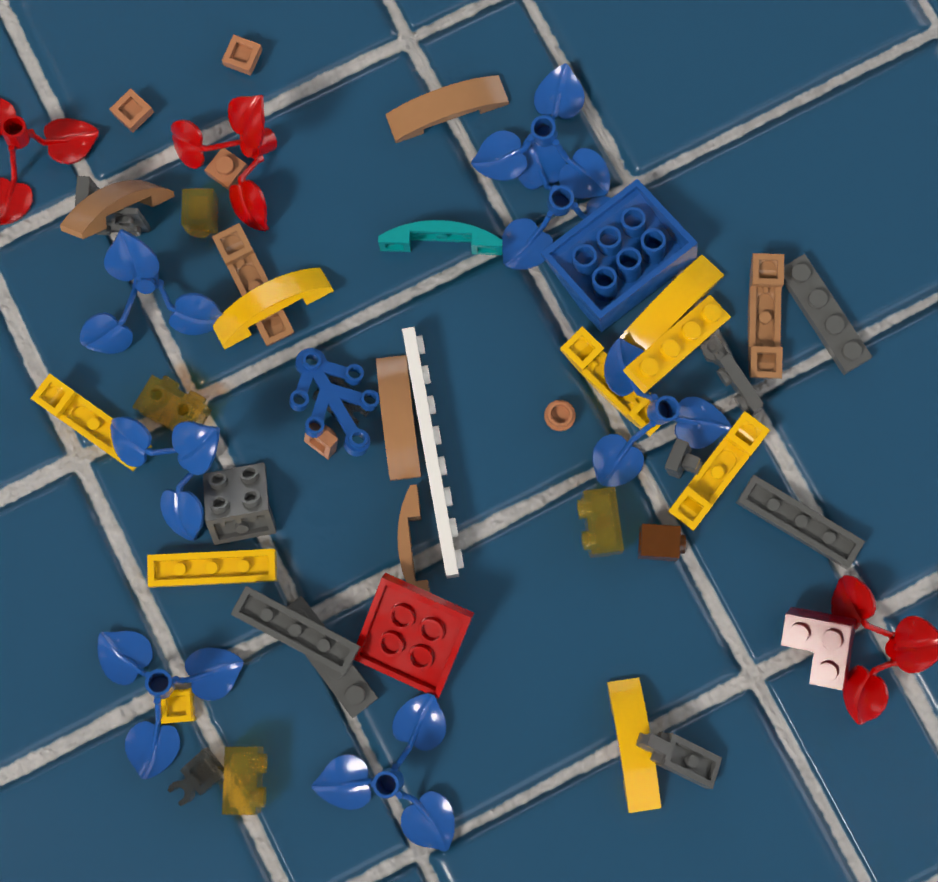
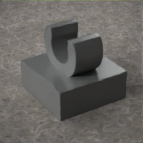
[665,438,702,479]

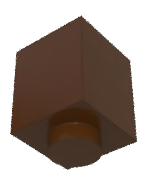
[638,524,686,561]

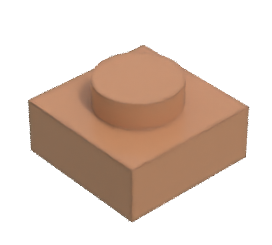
[222,34,263,76]
[109,88,154,133]
[204,148,248,190]
[304,423,338,460]

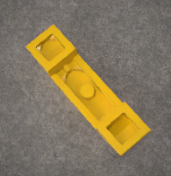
[619,255,724,351]
[212,268,334,350]
[560,326,661,437]
[30,373,152,472]
[668,411,770,531]
[607,677,661,813]

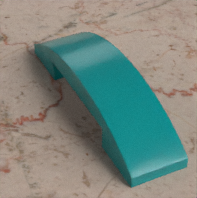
[378,220,503,255]

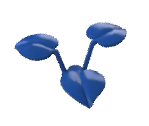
[471,63,610,199]
[502,133,611,270]
[79,229,223,354]
[592,338,732,487]
[110,416,220,541]
[97,631,244,780]
[311,693,455,852]

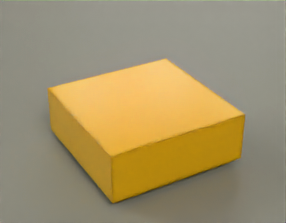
[161,688,195,724]

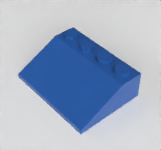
[541,179,698,332]

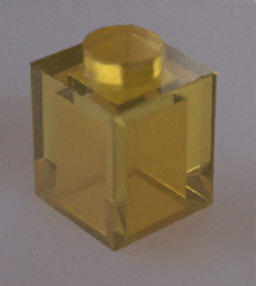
[181,188,219,238]

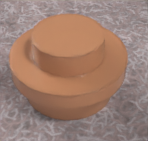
[544,400,576,431]

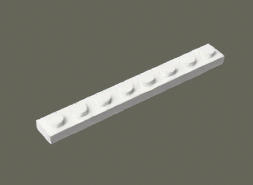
[402,327,464,579]

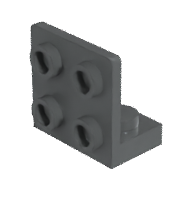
[75,176,150,236]
[203,463,276,545]

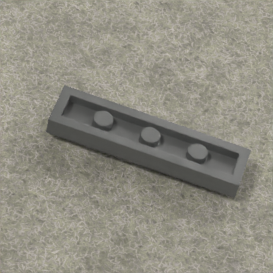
[784,254,872,375]
[736,475,865,570]
[231,586,361,676]
[287,596,379,718]

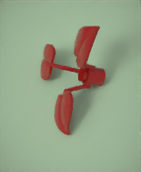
[171,95,277,231]
[0,98,99,226]
[831,575,938,725]

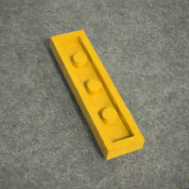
[623,295,731,394]
[147,549,277,588]

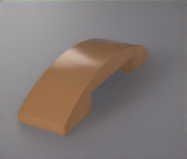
[386,75,509,143]
[60,180,175,239]
[212,223,295,347]
[748,253,784,379]
[376,355,421,481]
[397,484,430,592]

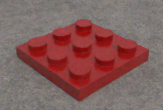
[354,572,474,699]

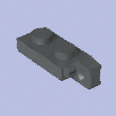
[700,336,764,416]
[636,731,722,789]

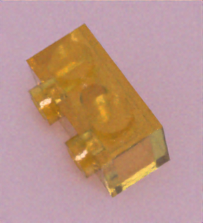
[133,375,211,432]
[577,487,624,558]
[222,746,268,815]

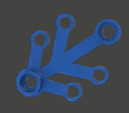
[289,348,380,457]

